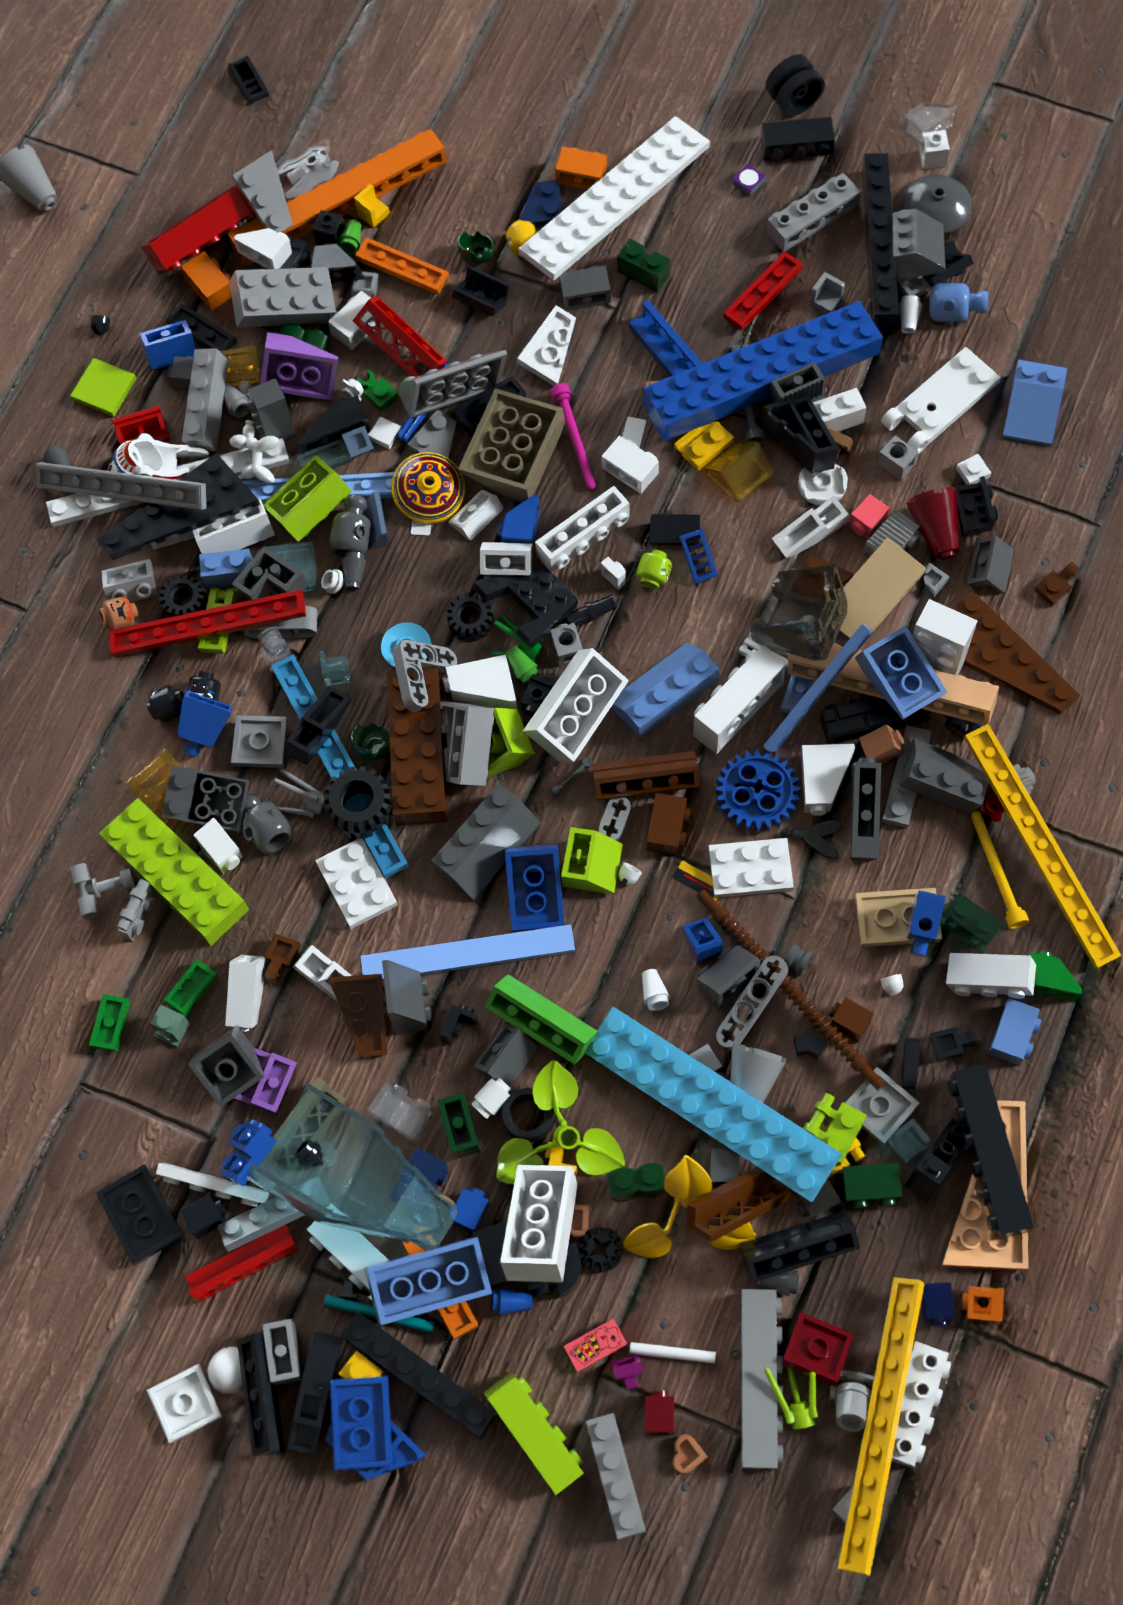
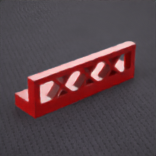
[353,296,448,377]
[185,1224,299,1303]

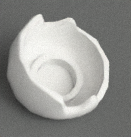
[208,1347,243,1394]

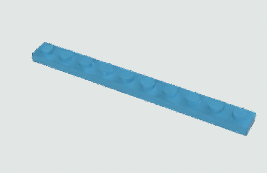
[271,654,408,879]

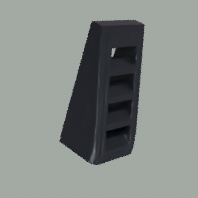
[227,55,269,104]

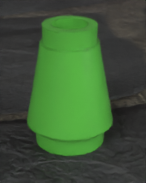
[337,220,361,255]
[504,645,540,685]

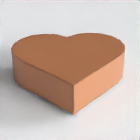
[570,1204,589,1238]
[672,1434,708,1474]

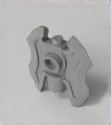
[277,146,339,199]

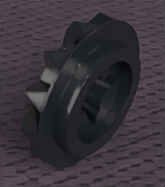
[578,1226,623,1272]

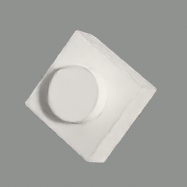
[956,454,991,485]
[601,557,626,590]

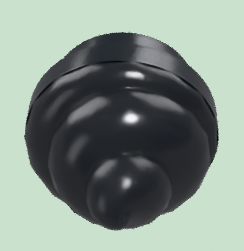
[294,1139,323,1167]

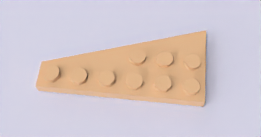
[942,1100,1028,1271]

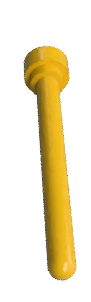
[971,811,1029,929]

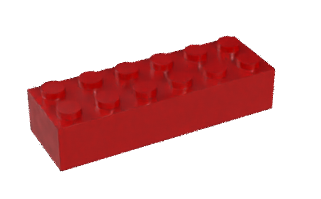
[141,184,256,272]

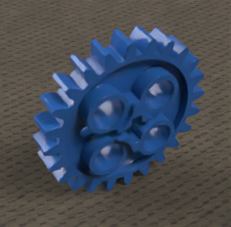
[715,749,800,833]

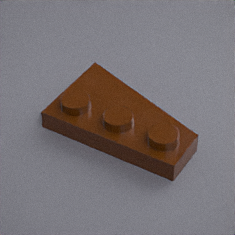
[328,974,387,1057]

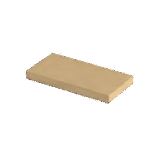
[821,537,927,639]

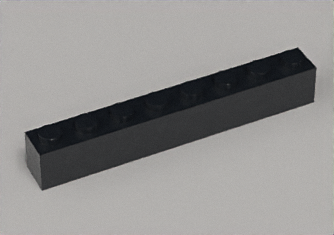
[862,153,899,331]

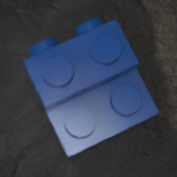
[219,1118,277,1187]

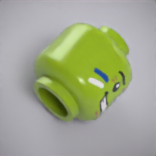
[636,550,672,589]

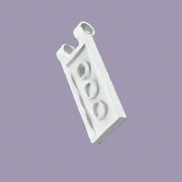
[881,347,1001,454]

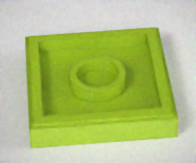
[70,358,137,417]

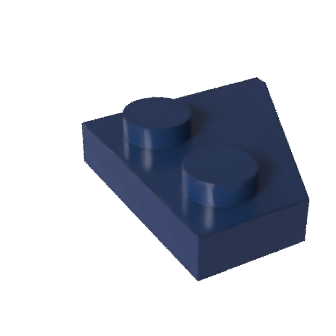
[519,180,563,227]

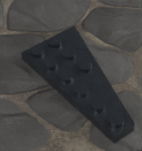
[97,453,261,560]

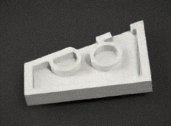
[517,305,576,386]

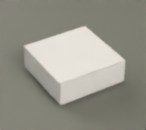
[368,417,401,449]

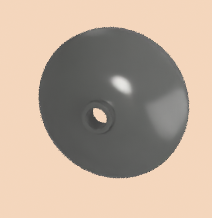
[901,174,972,235]

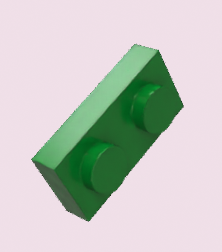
[89,994,131,1052]

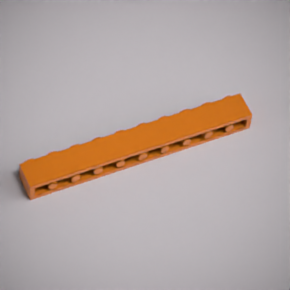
[228,128,447,267]

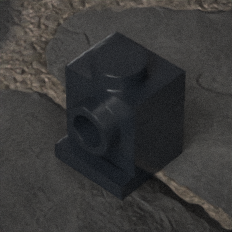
[521,674,556,717]

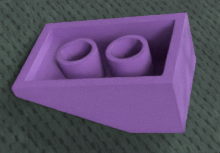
[260,332,338,401]

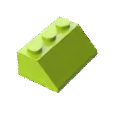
[263,455,352,542]

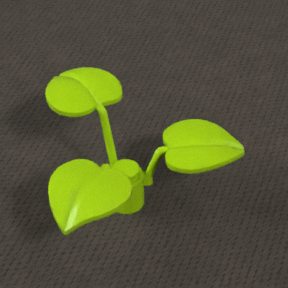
[496,1061,625,1184]

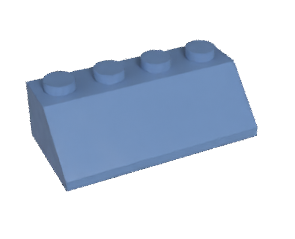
[611,643,719,740]

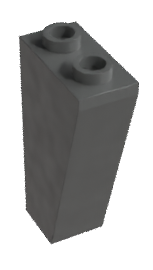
[849,758,881,860]

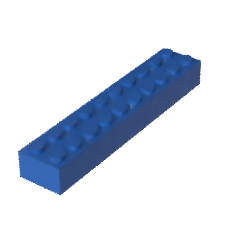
[642,301,883,441]

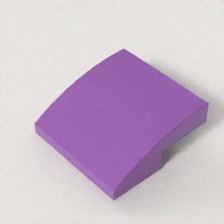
[233,1048,297,1113]

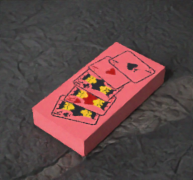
[564,1318,627,1373]

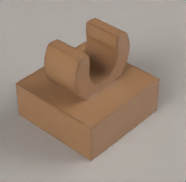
[829,428,853,459]

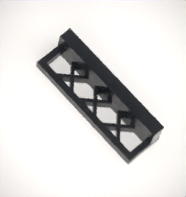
[237,1333,285,1456]

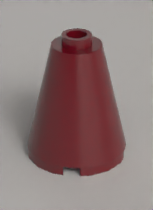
[907,487,959,560]

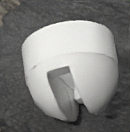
[618,863,642,885]
[880,974,903,995]

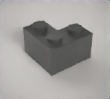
[232,546,308,601]

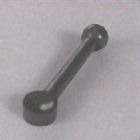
[550,757,592,796]

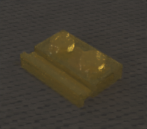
[220,346,261,385]

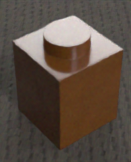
[829,997,874,1043]

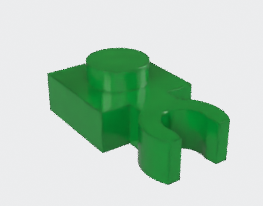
[356,370,399,412]

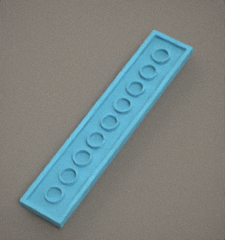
[585,1007,842,1202]

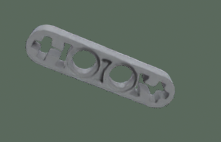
[716,956,788,1049]

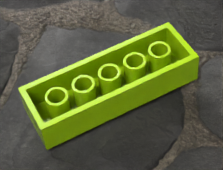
[99,798,249,946]

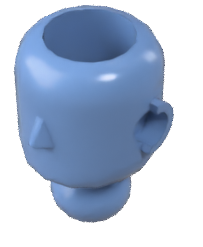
[930,283,989,325]

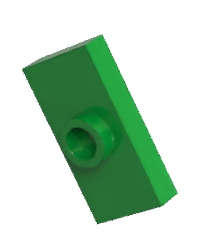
[163,959,218,1018]

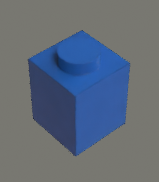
[449,1188,490,1233]

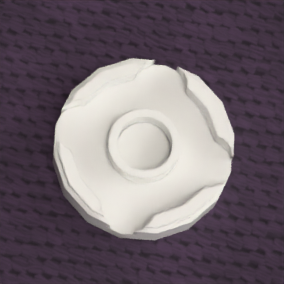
[798,462,848,506]

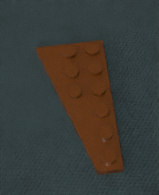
[950,591,1080,714]

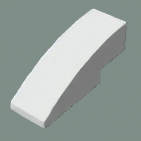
[772,496,851,558]
[293,945,352,1002]

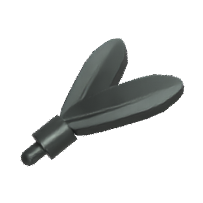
[785,820,841,859]

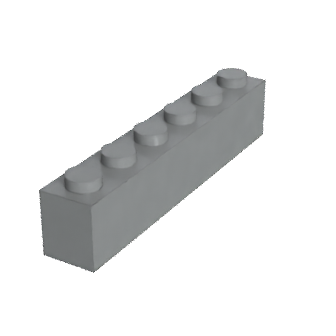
[741,1289,783,1470]

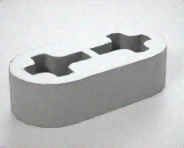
[599,797,631,842]

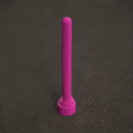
[550,383,596,490]

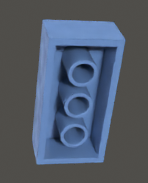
[364,1237,492,1325]

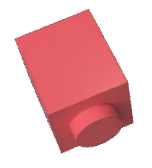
[849,494,890,540]

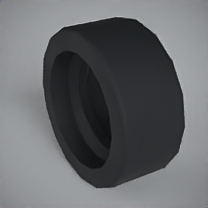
[502,1088,554,1143]

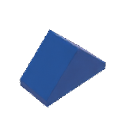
[682,917,723,964]

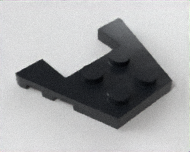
[473,570,578,648]

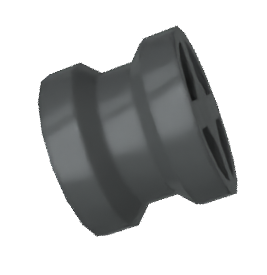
[784,943,813,977]

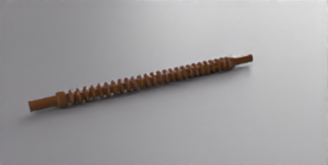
[697,890,886,1091]

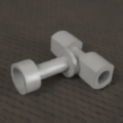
[70,863,136,919]

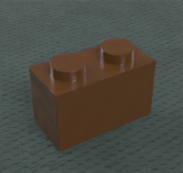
[647,793,691,856]

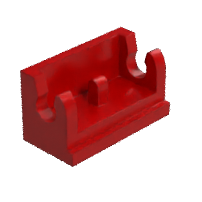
[112,406,170,445]

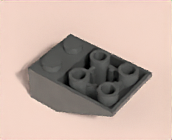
[161,765,250,832]

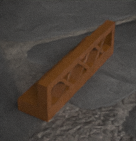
[687,1167,791,1243]

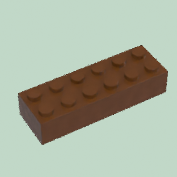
[387,668,448,826]

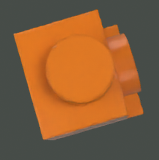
[962,1286,1004,1322]

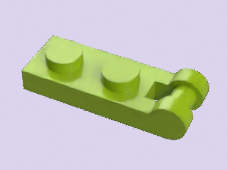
[198,587,238,654]

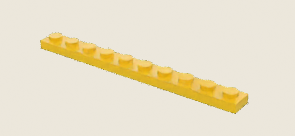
[964,724,1121,969]
[838,1277,924,1576]

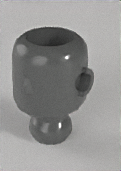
[329,495,371,557]
[242,794,292,854]

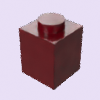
[645,1391,675,1435]

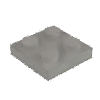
[231,715,288,768]
[845,1067,920,1145]

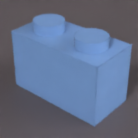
[199,549,253,590]
[988,998,1042,1066]

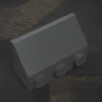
[892,209,946,280]
[899,738,989,814]

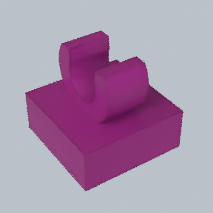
[611,1355,644,1390]

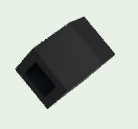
[794,1033,827,1060]

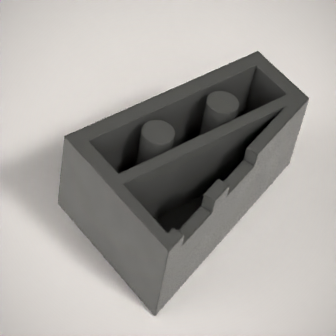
[247,378,296,441]

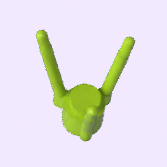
[764,1367,818,1429]

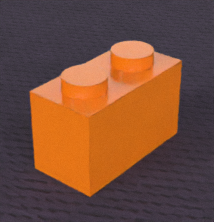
[555,146,608,190]
[181,252,232,311]

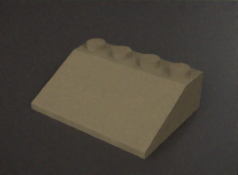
[458,388,565,502]

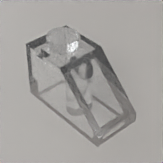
[902,103,958,147]

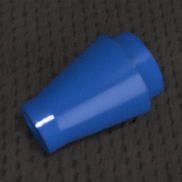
[491,1287,532,1316]

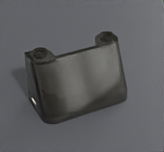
[750,565,848,661]

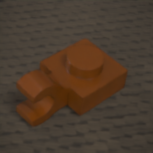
[1034,562,1079,607]
[265,933,301,985]

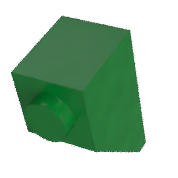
[1030,951,1082,1001]

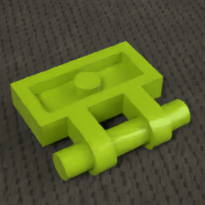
[803,1093,867,1165]

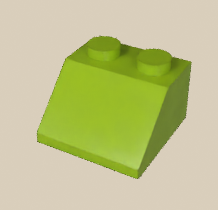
[487,708,535,777]

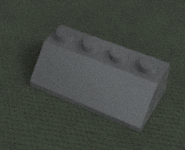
[431,784,541,902]

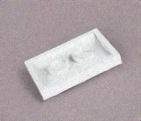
[708,838,794,898]
[315,839,398,929]

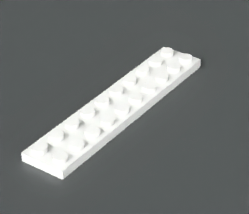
[519,116,710,280]

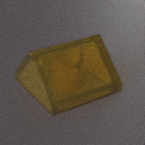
[704,439,774,503]

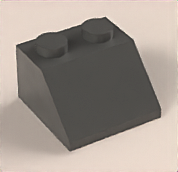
[696,945,760,1010]
[188,1025,265,1107]

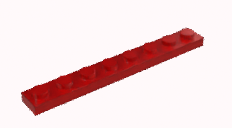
[109,590,306,657]

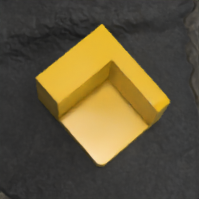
[354,184,390,228]

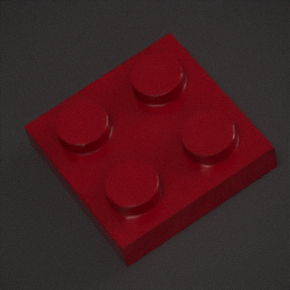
[781,1312,854,1387]

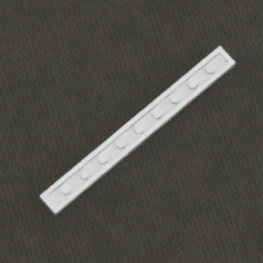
[46,438,290,527]

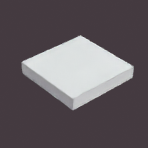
[147,1364,223,1444]

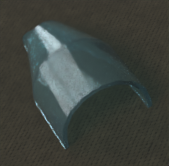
[247,1083,458,1250]

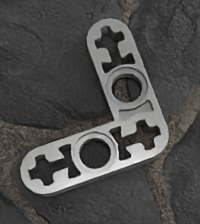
[392,640,457,712]

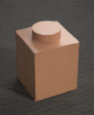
[859,724,904,765]

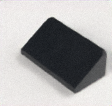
[650,514,700,545]

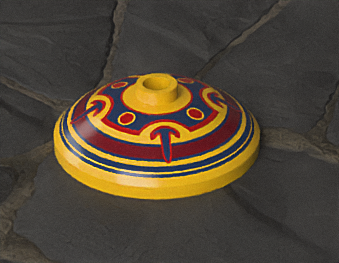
[391,452,465,524]

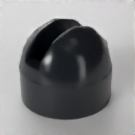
[90,315,110,335]

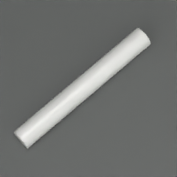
[630,1342,716,1364]

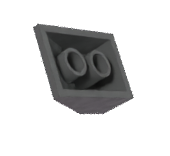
[382,960,432,1035]

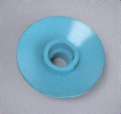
[381,623,432,668]

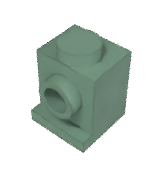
[150,1004,190,1047]

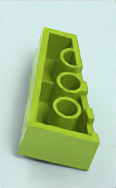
[483,1372,584,1495]

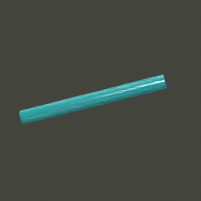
[324,1295,435,1333]

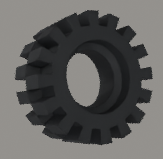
[159,574,207,618]
[447,592,493,642]

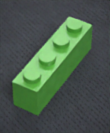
[484,974,598,1065]

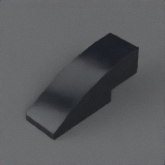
[285,686,352,765]

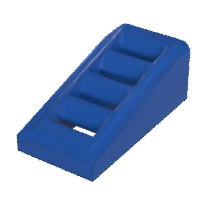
[679,528,718,584]

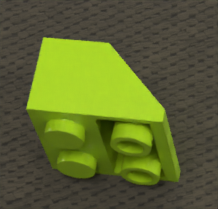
[561,827,623,895]

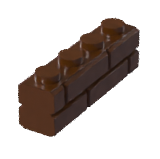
[592,751,700,800]

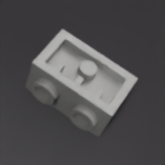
[101,559,158,602]

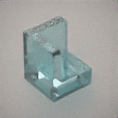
[319,651,351,686]
[888,1118,931,1163]

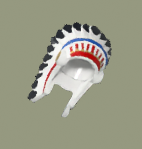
[109,434,209,480]

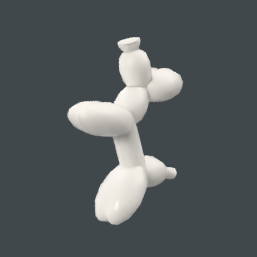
[230,420,279,483]

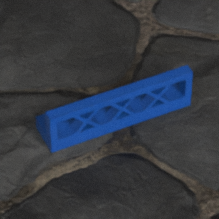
[629,300,703,377]

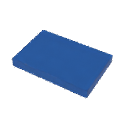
[330,1376,393,1470]

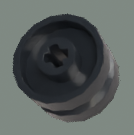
[765,54,825,117]

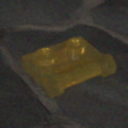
[125,748,182,815]

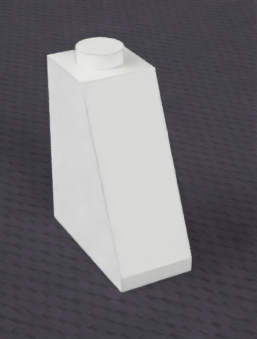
[443,655,517,709]
[800,744,855,816]
[225,954,267,1032]

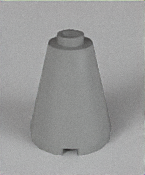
[0,144,57,211]
[730,1043,787,1103]

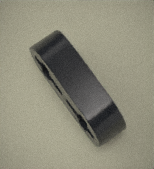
[901,1037,920,1090]

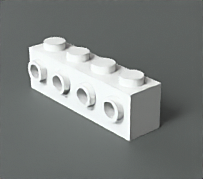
[535,486,630,572]
[891,1341,951,1468]

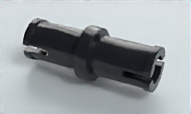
[566,594,617,626]

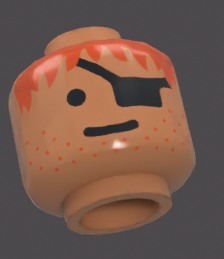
[98,597,138,630]

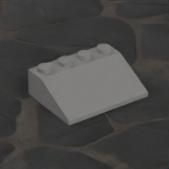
[398,350,507,418]

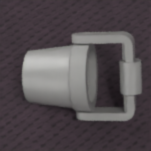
[829,1370,875,1432]

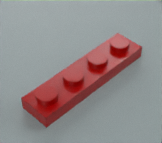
[723,251,803,331]

